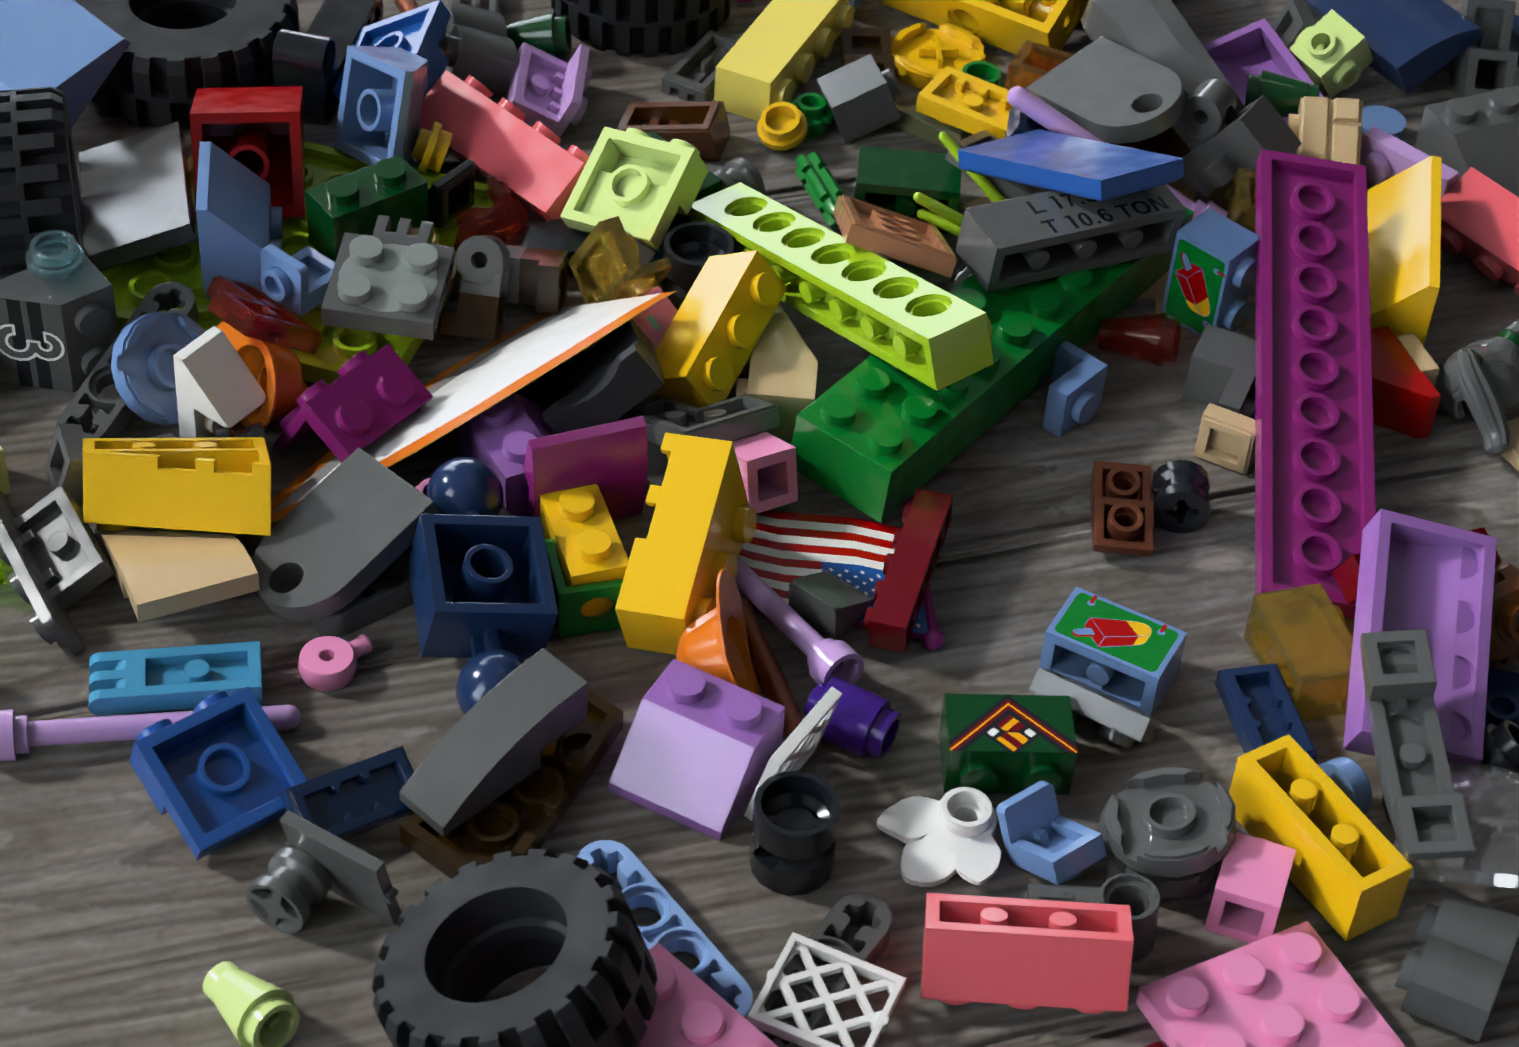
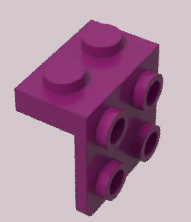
[273,344,433,463]

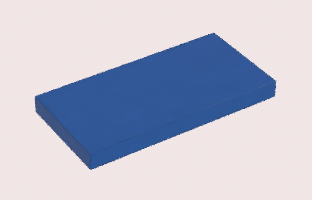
[958,129,1184,201]

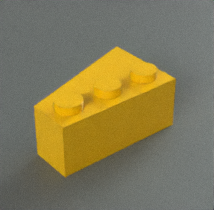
[615,432,756,655]
[83,437,271,536]

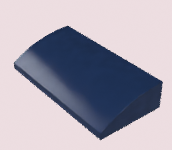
[1304,0,1484,95]

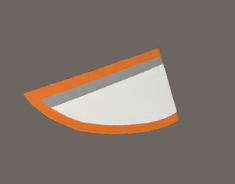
[234,291,676,536]

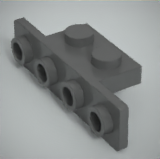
[0,485,115,655]

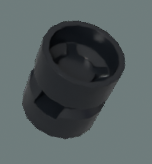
[662,221,734,311]
[749,771,840,896]

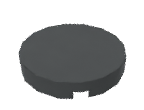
[1104,767,1237,877]

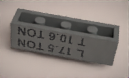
[955,184,1186,292]

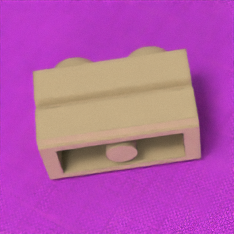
[1287,96,1363,165]

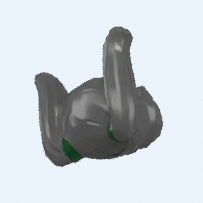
[1434,321,1519,456]

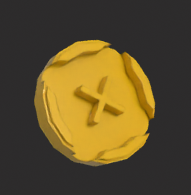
[891,23,986,90]

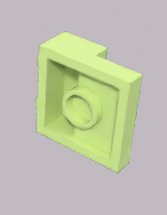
[560,127,709,251]

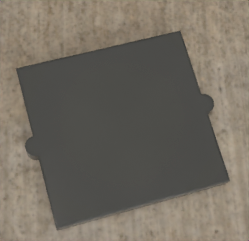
[280,810,401,925]

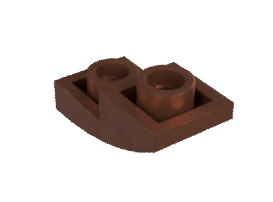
[1091,460,1154,556]

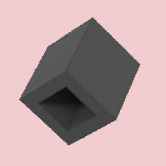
[816,54,901,144]

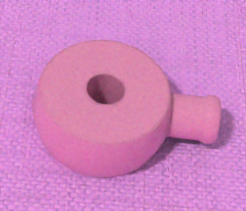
[298,634,373,692]

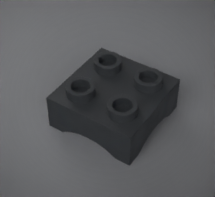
[537,319,664,434]

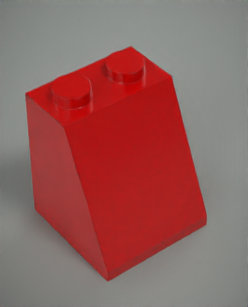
[190,86,305,220]

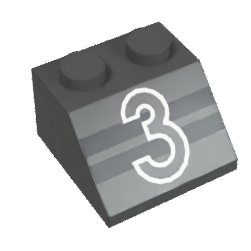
[0,249,119,392]

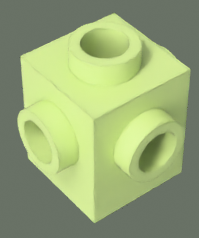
[1289,9,1374,99]

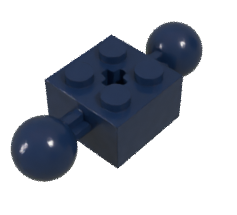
[407,457,558,715]

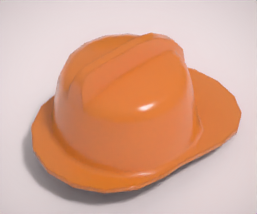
[217,320,309,429]
[676,568,761,696]

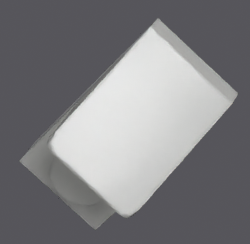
[173,326,266,438]

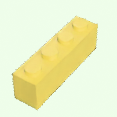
[714,0,855,121]

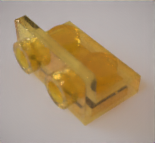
[569,216,672,304]

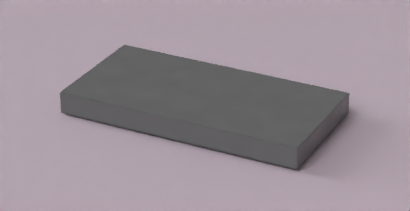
[79,121,196,271]

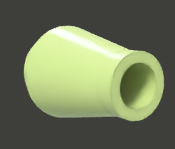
[203,961,300,1047]

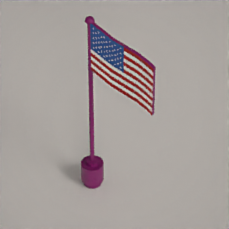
[738,495,946,650]

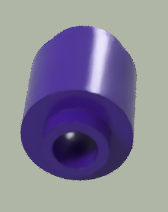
[804,676,902,759]

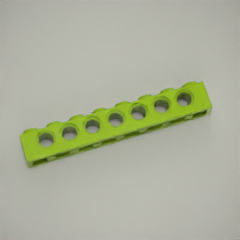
[689,182,994,391]

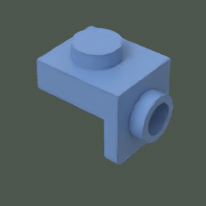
[261,244,335,316]
[1042,341,1108,438]
[996,780,1107,885]

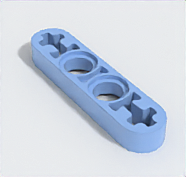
[577,840,753,1017]

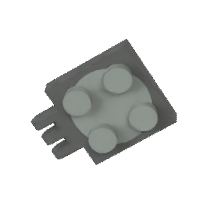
[321,215,454,340]

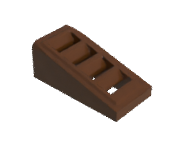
[617,101,730,161]

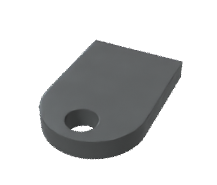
[1026,36,1185,143]
[252,447,441,621]

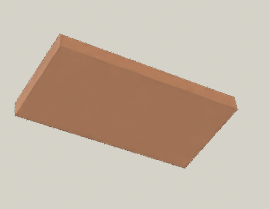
[833,194,957,278]

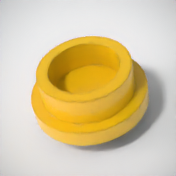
[757,102,808,151]
[411,122,453,173]

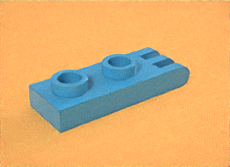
[88,641,263,716]

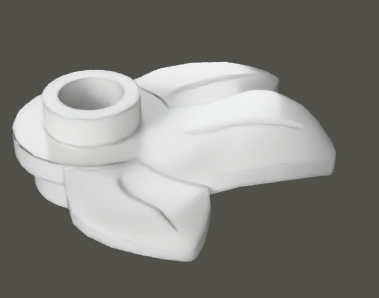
[876,787,1001,887]

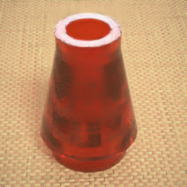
[1099,312,1181,366]

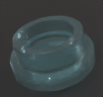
[25,230,85,282]

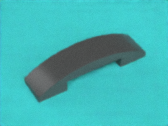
[1360,629,1475,861]

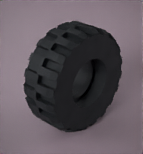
[75,0,300,130]

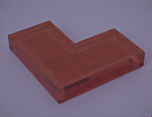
[206,276,324,355]

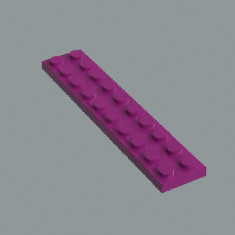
[1255,149,1376,619]

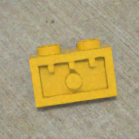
[916,66,1013,139]

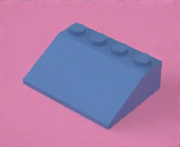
[0,0,130,129]

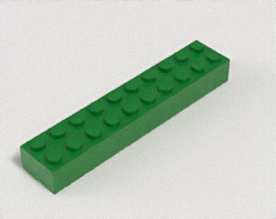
[791,207,1194,523]

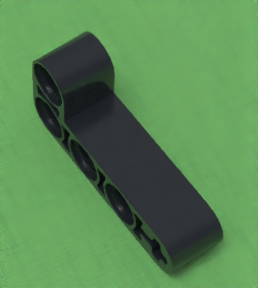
[272,0,383,124]

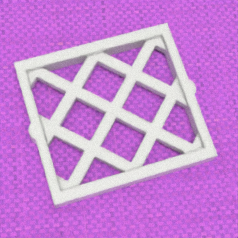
[744,686,843,821]
[747,932,906,1047]

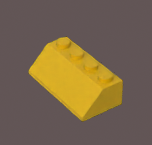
[1367,156,1442,346]

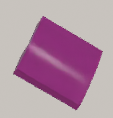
[523,416,648,519]

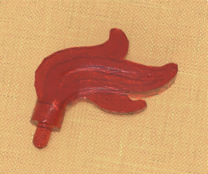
[453,175,528,253]

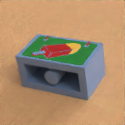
[1161,208,1259,338]
[1039,586,1188,716]

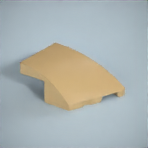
[94,528,260,623]

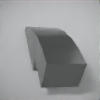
[399,648,588,837]

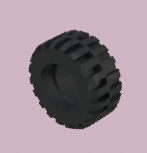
[550,0,732,57]
[0,87,84,279]
[372,849,658,1047]

